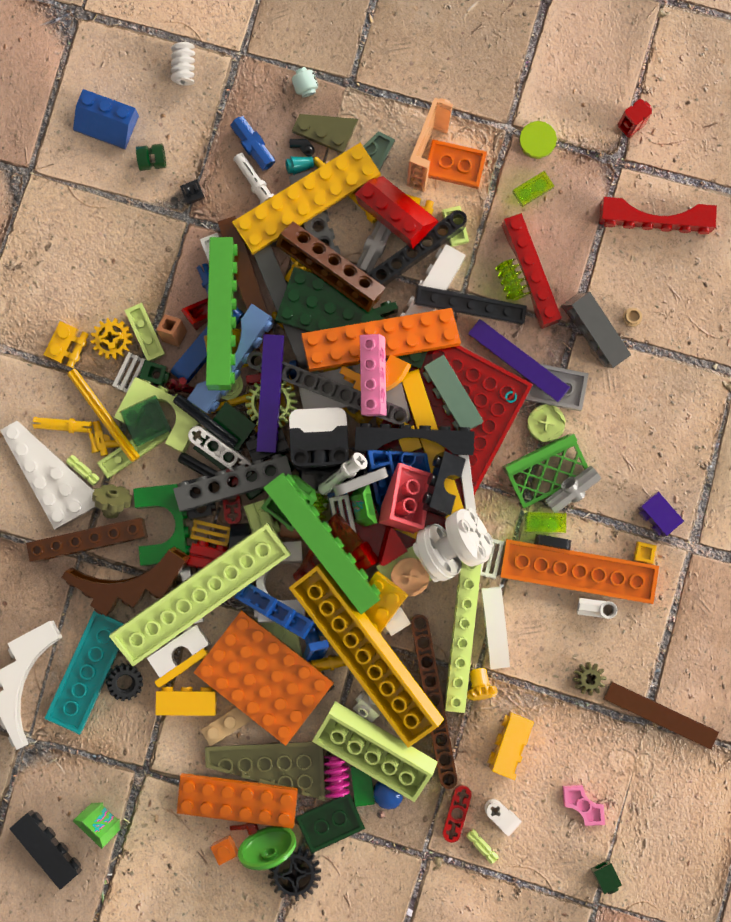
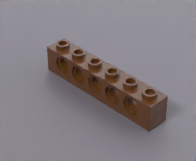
[276,222,386,312]
[26,518,148,562]

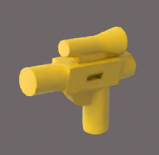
[89,421,120,457]

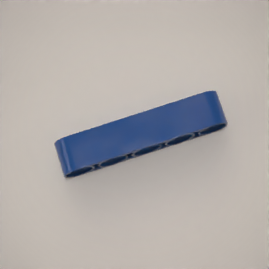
[170,308,245,384]

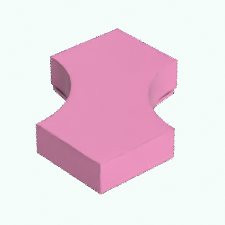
[562,785,605,826]

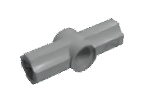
[356,221,391,274]
[545,466,601,514]

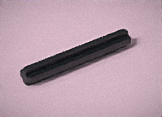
[173,394,238,448]

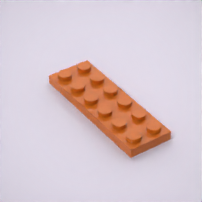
[177,773,298,829]

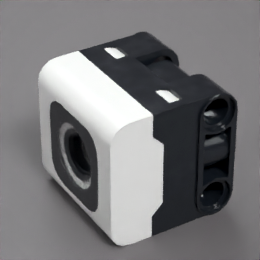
[289,407,349,472]

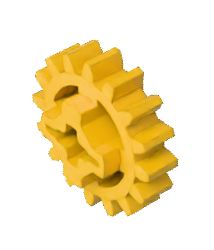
[91,318,133,360]

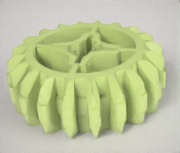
[245,380,298,428]

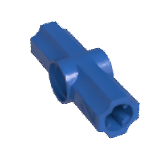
[230,116,276,171]

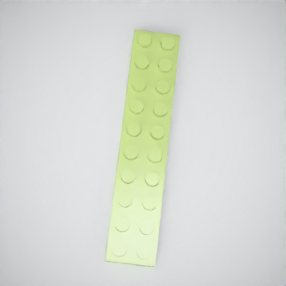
[109,522,291,666]

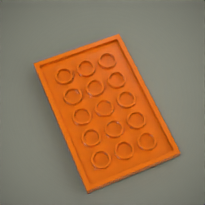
[193,610,334,746]

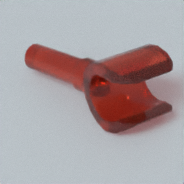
[230,823,259,835]

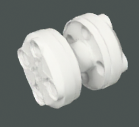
[413,508,494,582]

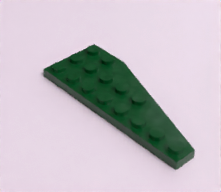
[275,267,427,370]

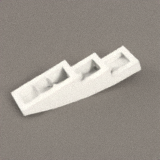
[481,586,510,669]

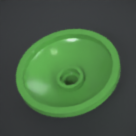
[238,826,297,871]

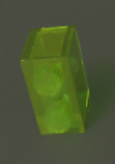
[524,512,566,534]

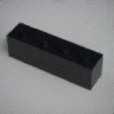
[9,810,82,890]

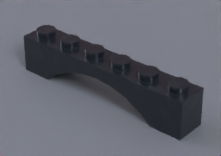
[355,423,475,455]

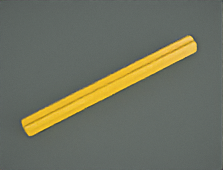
[68,369,140,462]

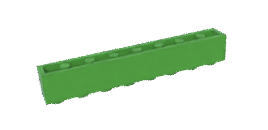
[206,237,238,390]
[264,473,381,614]

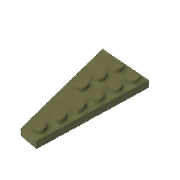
[205,741,325,801]

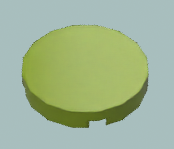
[519,121,557,159]

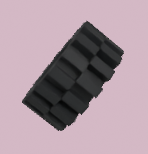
[106,663,143,701]

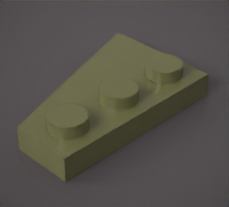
[292,114,358,154]

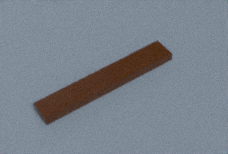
[603,681,719,750]

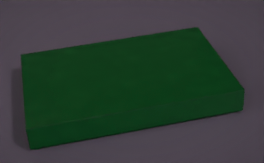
[193,402,257,471]
[295,793,365,854]

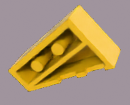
[487,712,534,780]

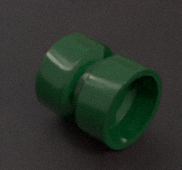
[136,143,167,171]

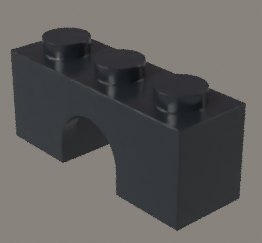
[422,451,466,517]

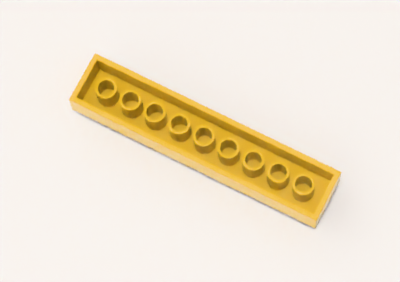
[289,563,444,748]

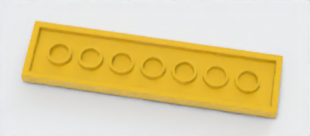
[232,142,381,255]

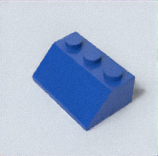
[73,89,139,150]

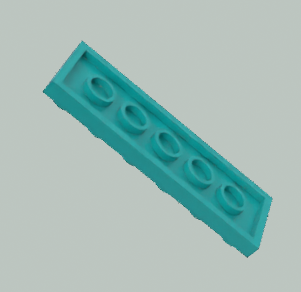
[44,610,125,735]

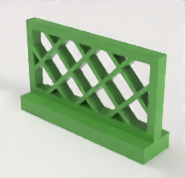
[502,433,588,508]

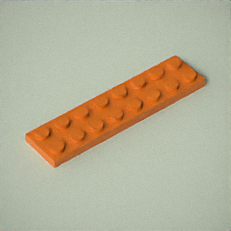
[301,308,461,372]
[500,539,659,604]

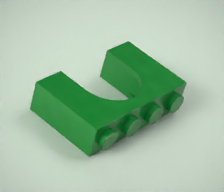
[133,484,191,566]

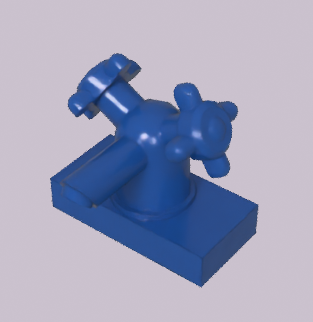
[302,617,329,662]

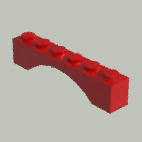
[599,197,717,235]
[501,213,562,329]

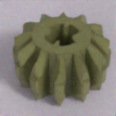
[572,662,606,696]

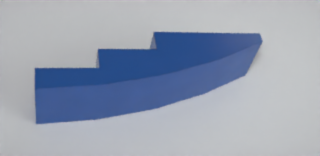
[234,584,314,640]

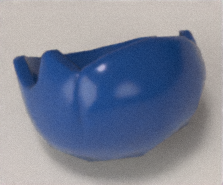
[374,781,403,810]

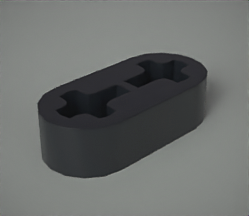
[534,534,572,550]

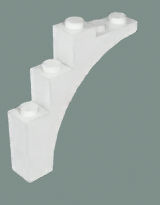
[0,621,62,750]

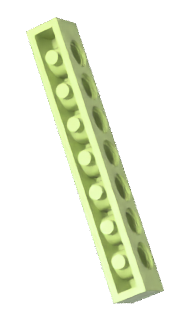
[444,561,481,713]

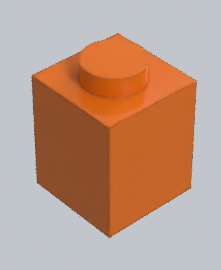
[210,834,238,865]

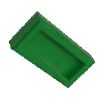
[351,766,375,807]

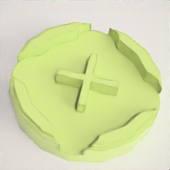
[527,404,565,442]

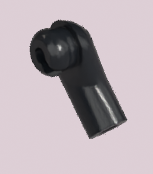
[289,139,315,157]

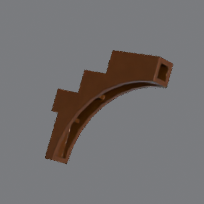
[61,546,190,616]

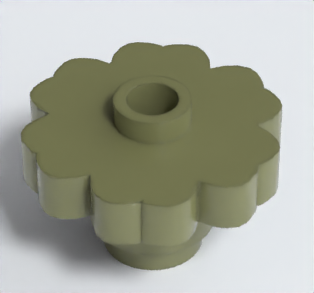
[92,484,133,519]

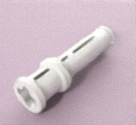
[233,153,274,204]
[318,453,367,495]

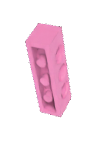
[360,334,387,417]

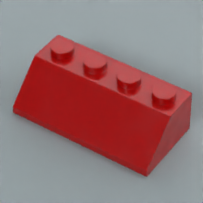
[355,176,438,249]

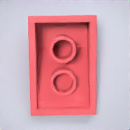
[378,463,431,533]

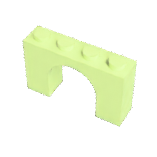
[114,377,205,453]

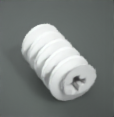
[171,42,195,86]

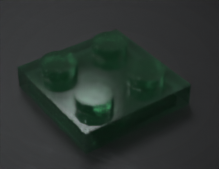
[119,395,171,447]

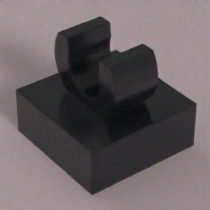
[180,179,205,205]

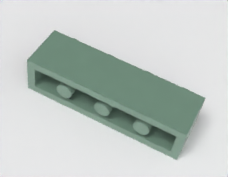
[422,355,484,431]

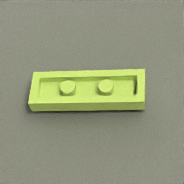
[124,303,166,361]

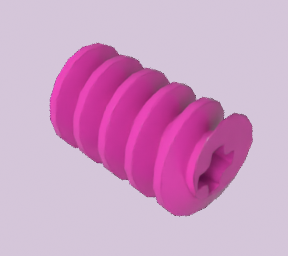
[324,755,350,798]

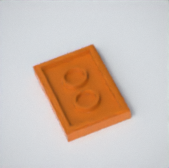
[428,139,487,189]

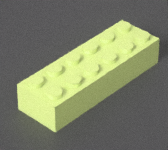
[312,701,437,802]

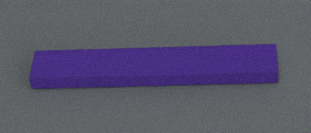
[468,319,570,403]
[257,334,284,453]

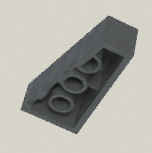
[561,292,631,368]

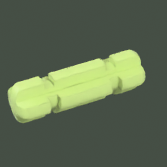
[66,455,100,485]
[466,829,498,864]

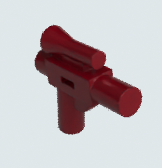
[166,377,194,394]

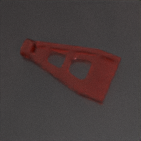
[293,513,363,582]

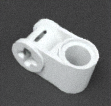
[484,799,522,836]

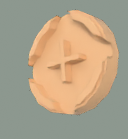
[391,558,429,596]

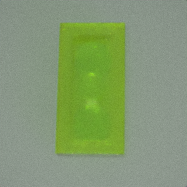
[512,170,554,207]

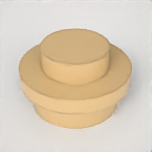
[623,308,642,327]

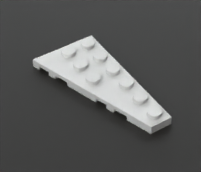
[0,421,96,530]

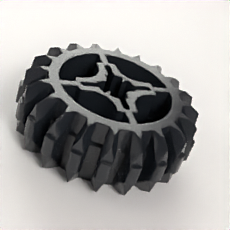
[268,846,321,901]

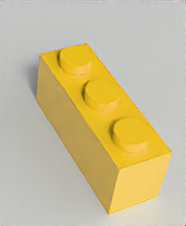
[155,686,217,716]

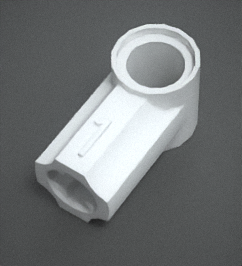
[577,598,618,619]

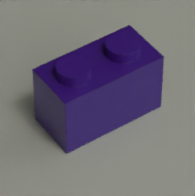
[638,492,684,537]

